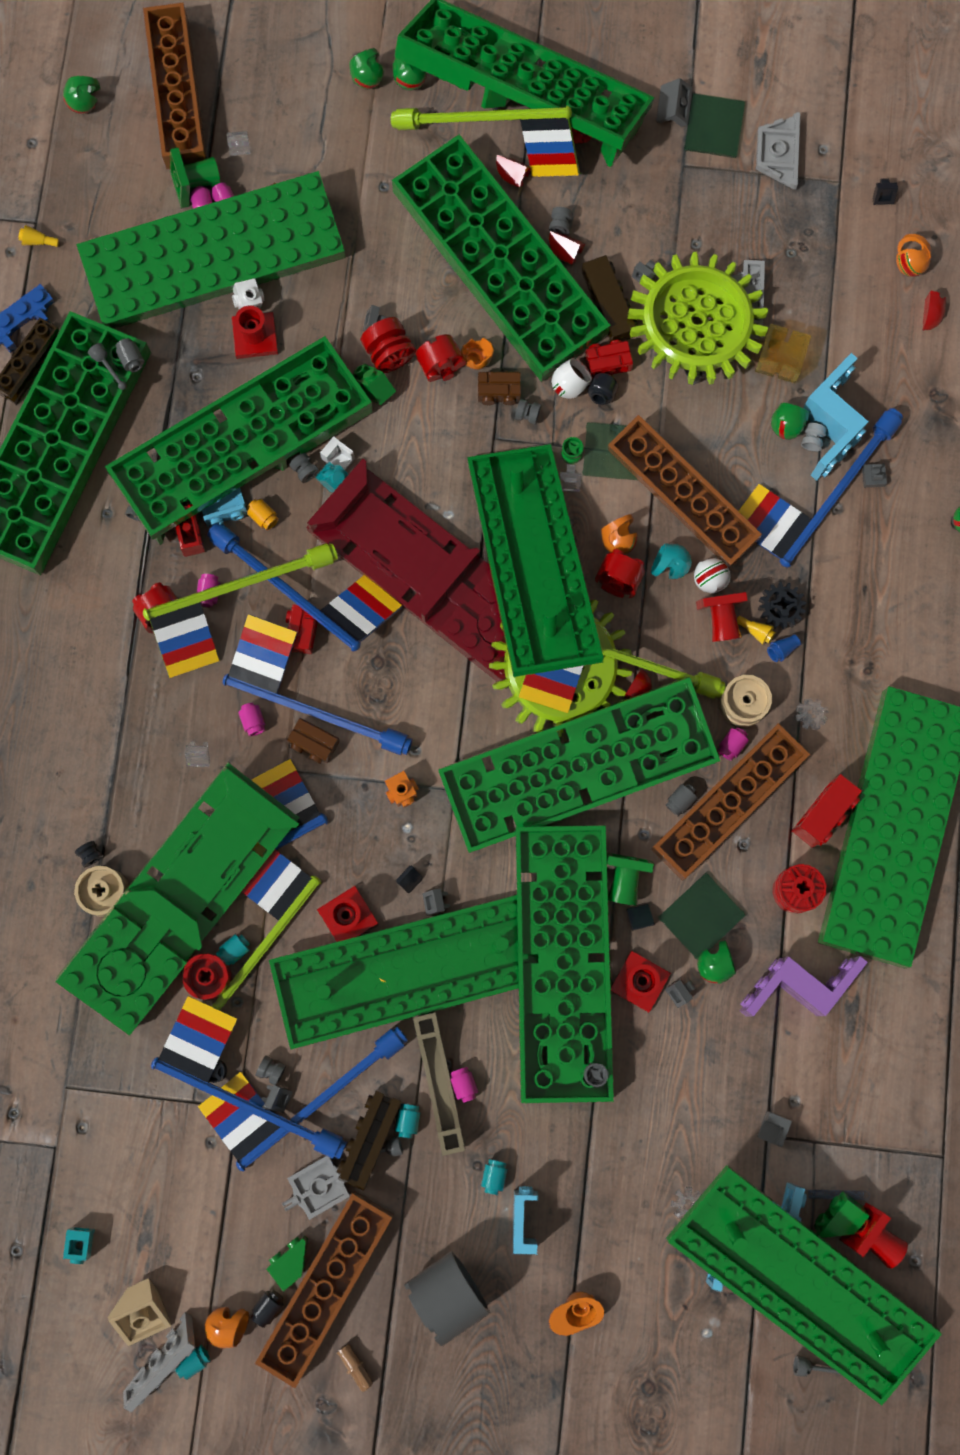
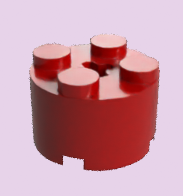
[416,334,466,382]
[595,549,645,598]
[132,582,178,633]
[183,954,232,1000]

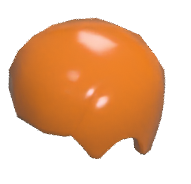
[461,338,494,370]

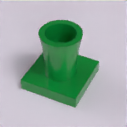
[170,148,220,208]
[607,852,654,905]

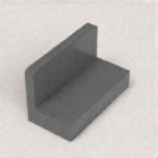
[656,78,693,127]

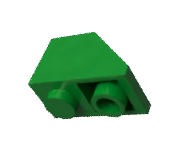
[352,364,396,405]
[814,1191,870,1238]
[266,1236,308,1291]

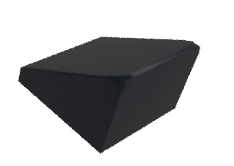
[396,865,423,893]
[626,904,655,931]

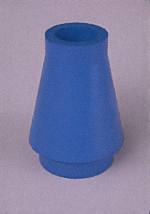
[767,635,801,662]

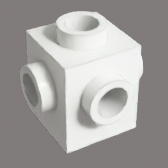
[232,278,264,309]

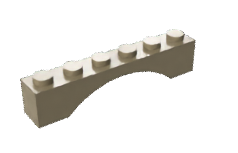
[413,1013,465,1156]

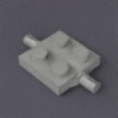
[282,1156,351,1220]

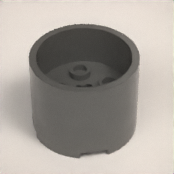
[404,1251,490,1347]

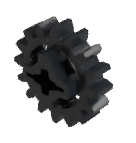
[758,582,806,630]

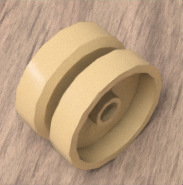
[719,675,772,727]
[74,866,129,917]

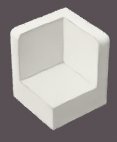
[320,437,355,470]

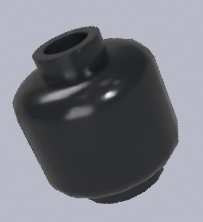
[588,373,618,405]

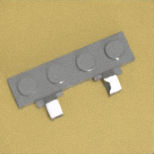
[729,260,765,343]

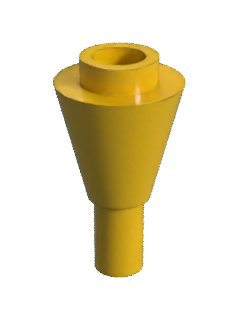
[18,225,59,247]
[737,615,776,645]

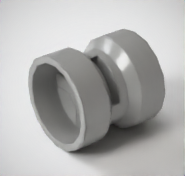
[801,423,827,452]

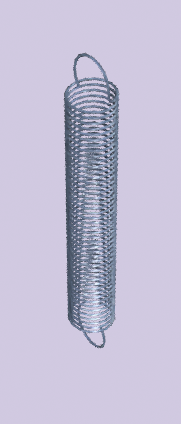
[807,1190,870,1200]

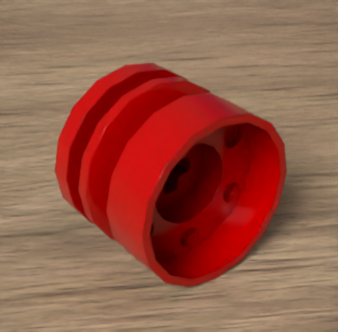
[360,317,416,373]
[772,864,826,914]

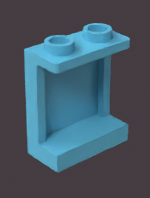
[202,488,247,526]
[513,1186,538,1254]

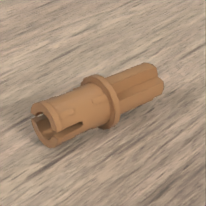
[336,1344,373,1392]

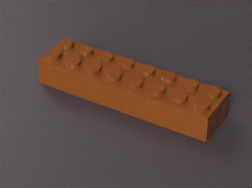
[143,2,207,169]
[608,415,762,569]
[651,723,810,881]
[255,1191,394,1388]

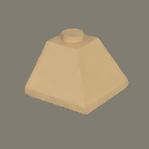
[108,1278,171,1346]

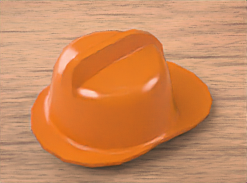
[549,1292,604,1336]

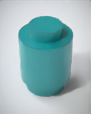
[216,933,250,966]
[395,1104,421,1139]
[481,1159,508,1195]
[175,1345,211,1380]

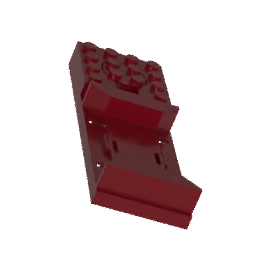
[306,459,508,689]

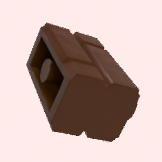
[478,372,520,406]
[287,718,340,764]

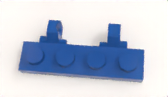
[0,284,55,353]

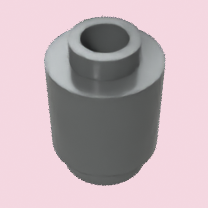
[116,338,144,372]
[665,783,698,817]

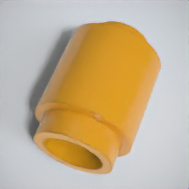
[247,499,279,531]

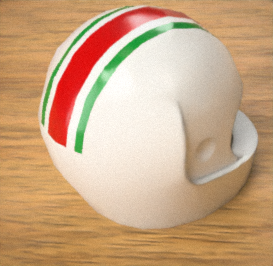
[552,358,592,399]
[694,558,731,593]

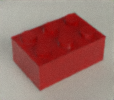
[791,774,862,848]

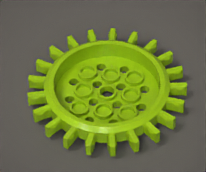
[628,252,768,385]
[489,599,632,737]

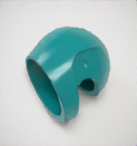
[651,543,692,580]

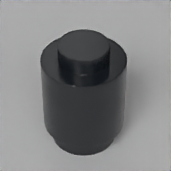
[250,1290,284,1328]

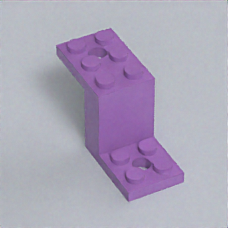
[739,956,868,1017]

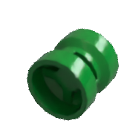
[561,437,583,464]

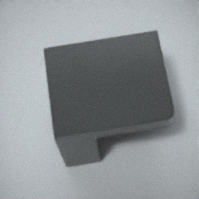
[757,1111,792,1147]

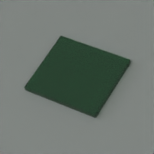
[684,93,745,158]
[582,422,639,481]
[658,873,746,960]

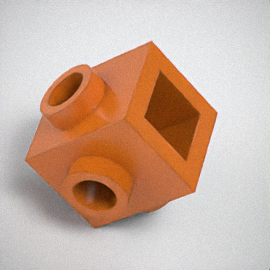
[385,771,419,808]

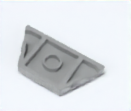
[756,112,800,189]

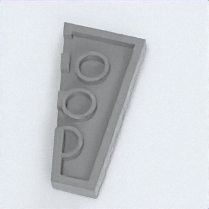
[123,1312,195,1412]

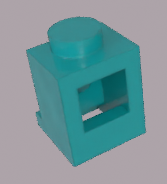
[315,462,349,492]
[63,1227,95,1264]

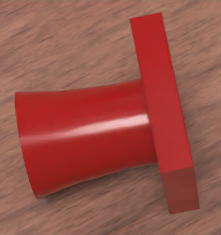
[232,305,278,359]
[696,592,748,642]
[317,886,378,942]
[610,951,671,1013]
[839,1202,908,1269]

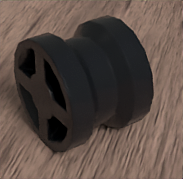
[75,841,103,868]
[209,1060,227,1083]

